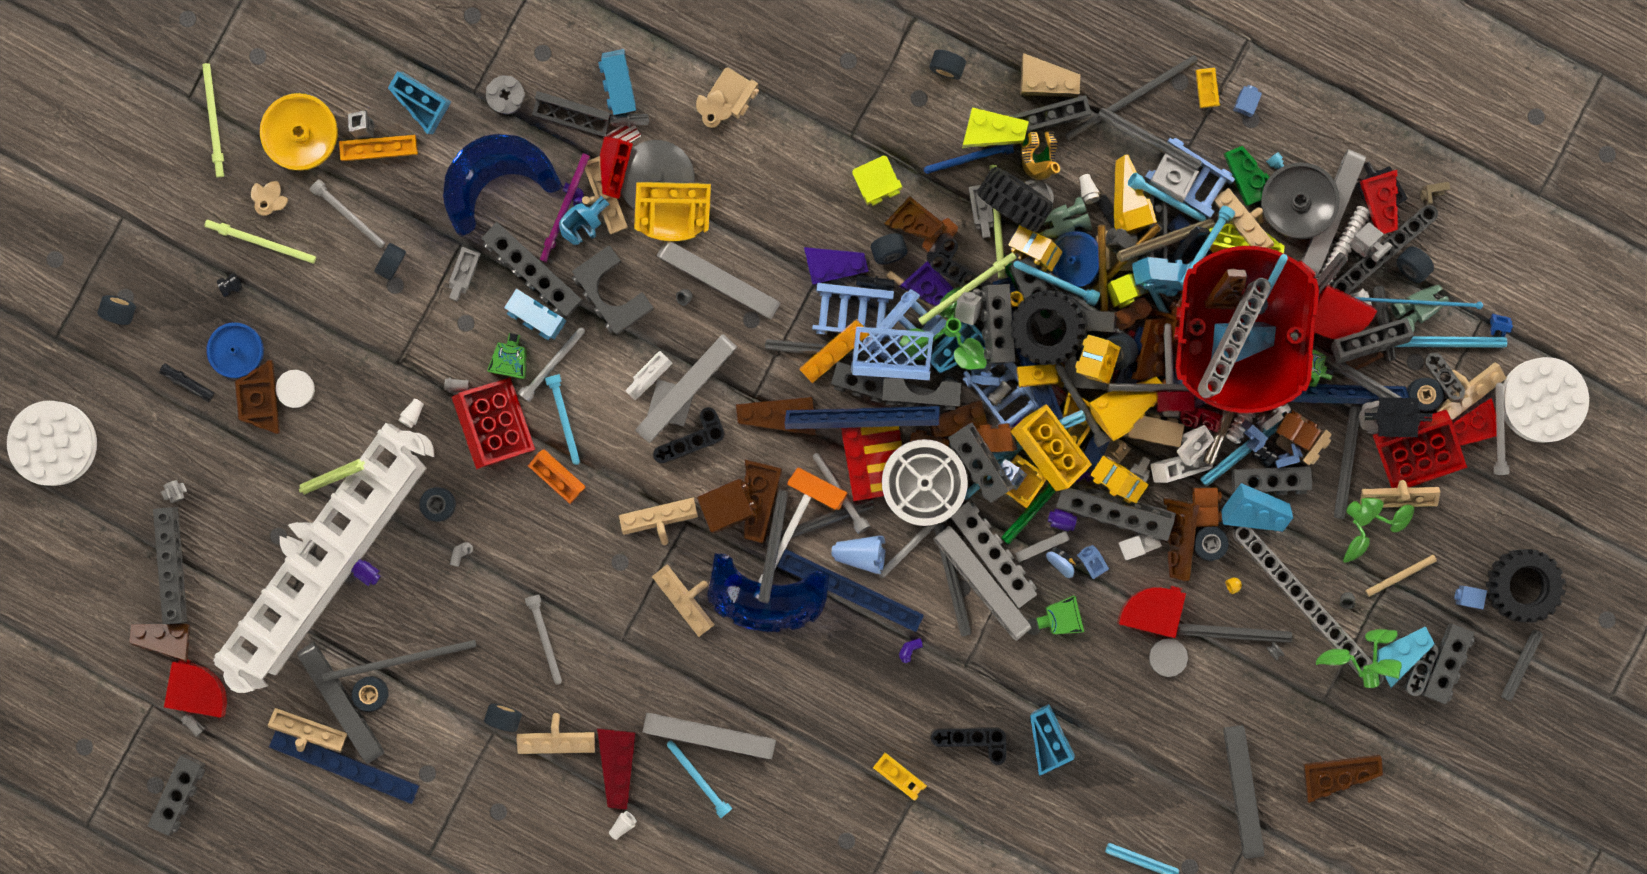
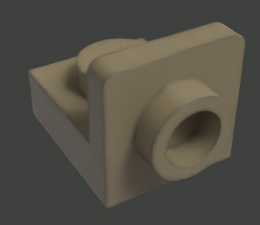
[1420,182,1450,206]

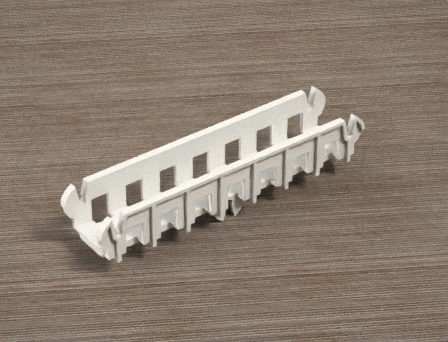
[213,423,435,693]

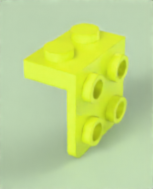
[852,156,902,206]

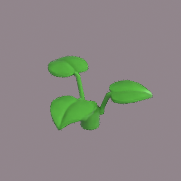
[897,287,987,370]
[1343,498,1415,562]
[1316,629,1402,688]

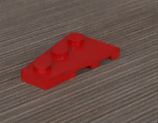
[1453,398,1497,446]

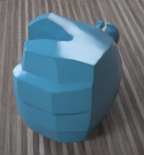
[559,196,610,245]

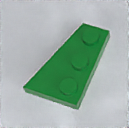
[1223,146,1270,206]

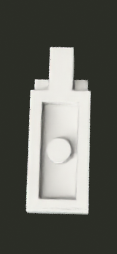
[625,351,672,400]

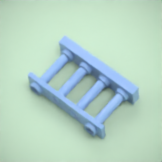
[1144,138,1235,219]
[812,283,894,341]
[861,289,947,364]
[963,347,1038,427]

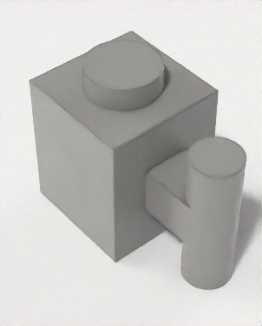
[1350,223,1392,261]
[955,288,982,325]

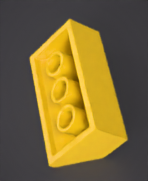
[1010,404,1092,491]

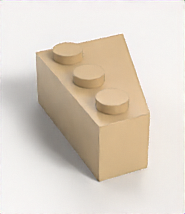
[1020,53,1080,97]
[1123,414,1185,447]

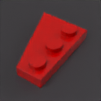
[1360,170,1398,234]

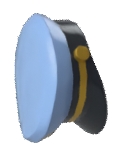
[1046,547,1082,578]

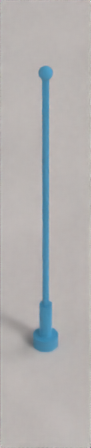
[1355,297,1483,309]

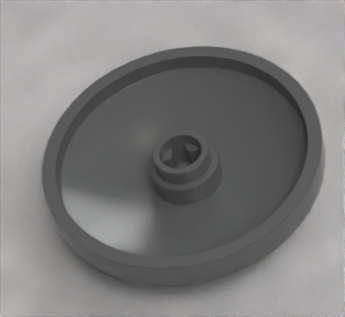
[621,140,695,210]
[1261,162,1340,239]

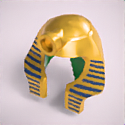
[1021,132,1060,180]

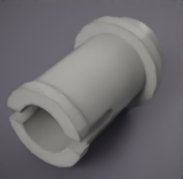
[444,377,469,392]
[988,381,1012,406]
[181,712,205,737]

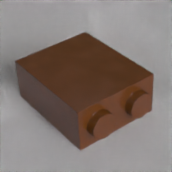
[697,479,757,533]

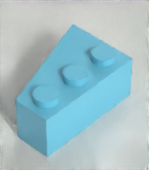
[1377,627,1435,688]

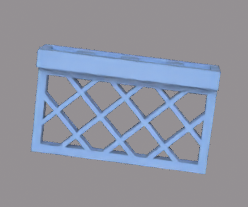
[851,327,933,380]

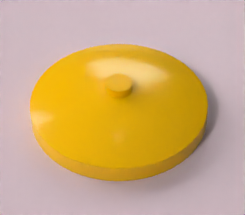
[260,93,338,171]

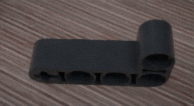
[927,233,992,292]
[653,407,725,464]
[930,727,1006,765]

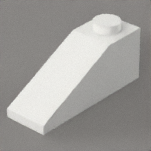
[1150,450,1213,483]

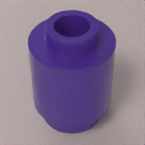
[1047,508,1077,532]
[351,559,381,586]

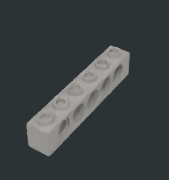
[951,502,1037,608]

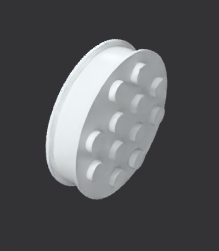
[1503,357,1589,443]
[7,401,97,486]
[882,439,968,526]

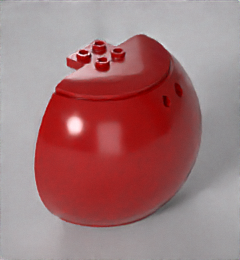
[1174,246,1319,413]

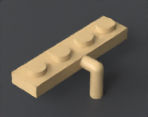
[582,156,628,235]
[1213,188,1274,248]
[1435,362,1507,420]
[1360,480,1440,508]
[619,497,698,545]
[652,564,715,637]
[268,708,348,753]
[517,713,595,754]

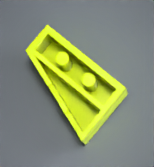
[962,107,1029,148]
[1107,273,1148,309]

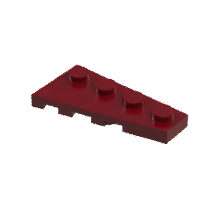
[597,728,636,810]

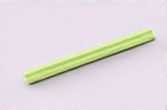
[299,459,365,495]

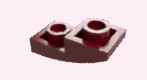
[1156,392,1195,412]
[1179,408,1223,433]

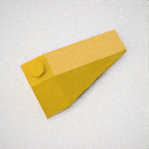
[1114,155,1157,234]
[1089,377,1163,441]

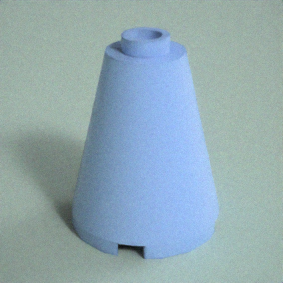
[831,536,885,574]

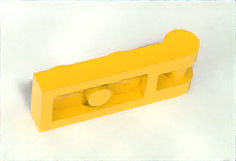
[873,752,927,801]

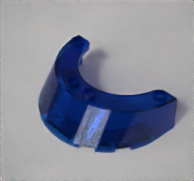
[443,134,564,237]
[707,553,829,632]

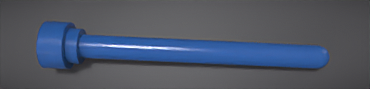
[924,144,1014,174]

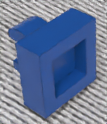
[1490,314,1513,337]

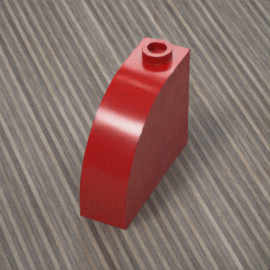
[1314,285,1377,339]
[1117,586,1186,638]
[164,659,227,718]

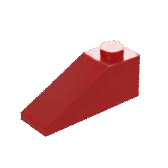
[600,136,633,199]

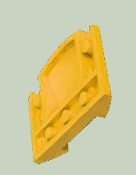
[634,182,711,241]

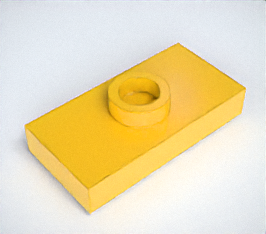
[1195,68,1220,108]
[1016,364,1058,387]

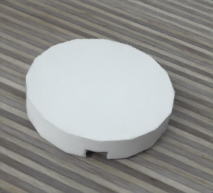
[276,370,315,408]

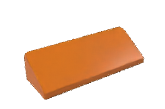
[528,449,585,504]
[787,467,848,510]

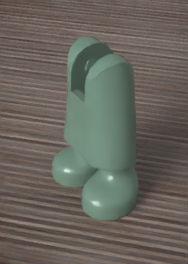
[1038,196,1093,239]
[1390,284,1449,332]

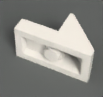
[1177,426,1214,466]
[1119,534,1162,560]

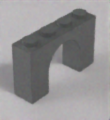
[572,245,654,335]
[1061,310,1117,390]

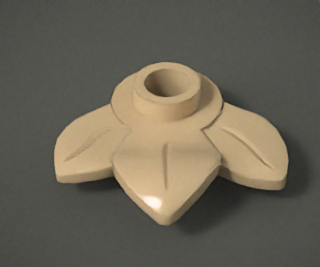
[696,90,733,128]
[251,181,288,216]

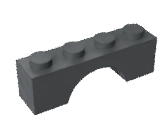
[882,377,961,410]

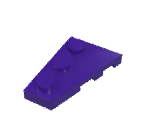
[804,247,868,285]
[899,262,953,307]

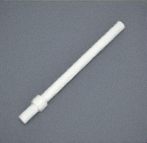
[753,494,811,598]

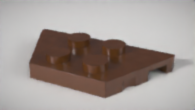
[235,360,280,434]

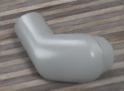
[450,542,473,567]

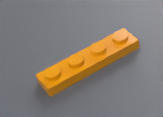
[339,135,418,161]
[799,319,869,383]

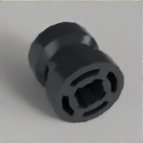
[217,272,243,298]
[1252,443,1279,468]

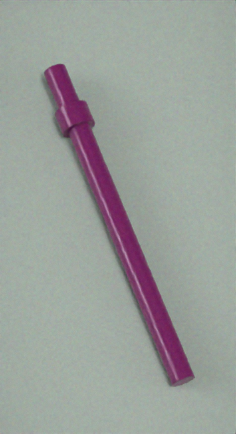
[540,153,590,262]

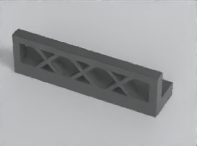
[532,91,611,137]

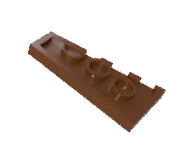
[736,397,816,435]
[744,459,783,543]
[1164,498,1199,581]
[1303,755,1383,803]

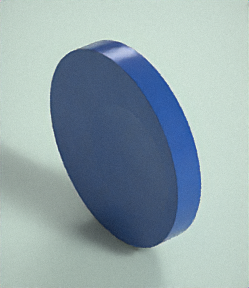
[1052,231,1099,287]
[207,323,264,378]

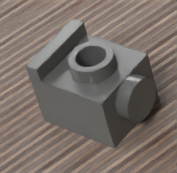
[348,110,375,140]
[1106,228,1138,254]

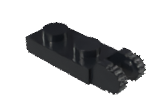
[1167,226,1210,264]

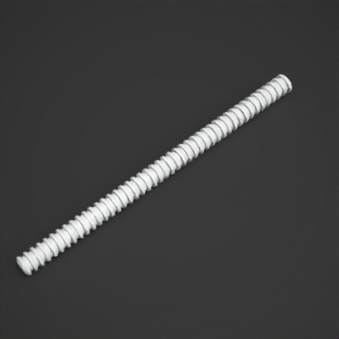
[1226,206,1371,444]

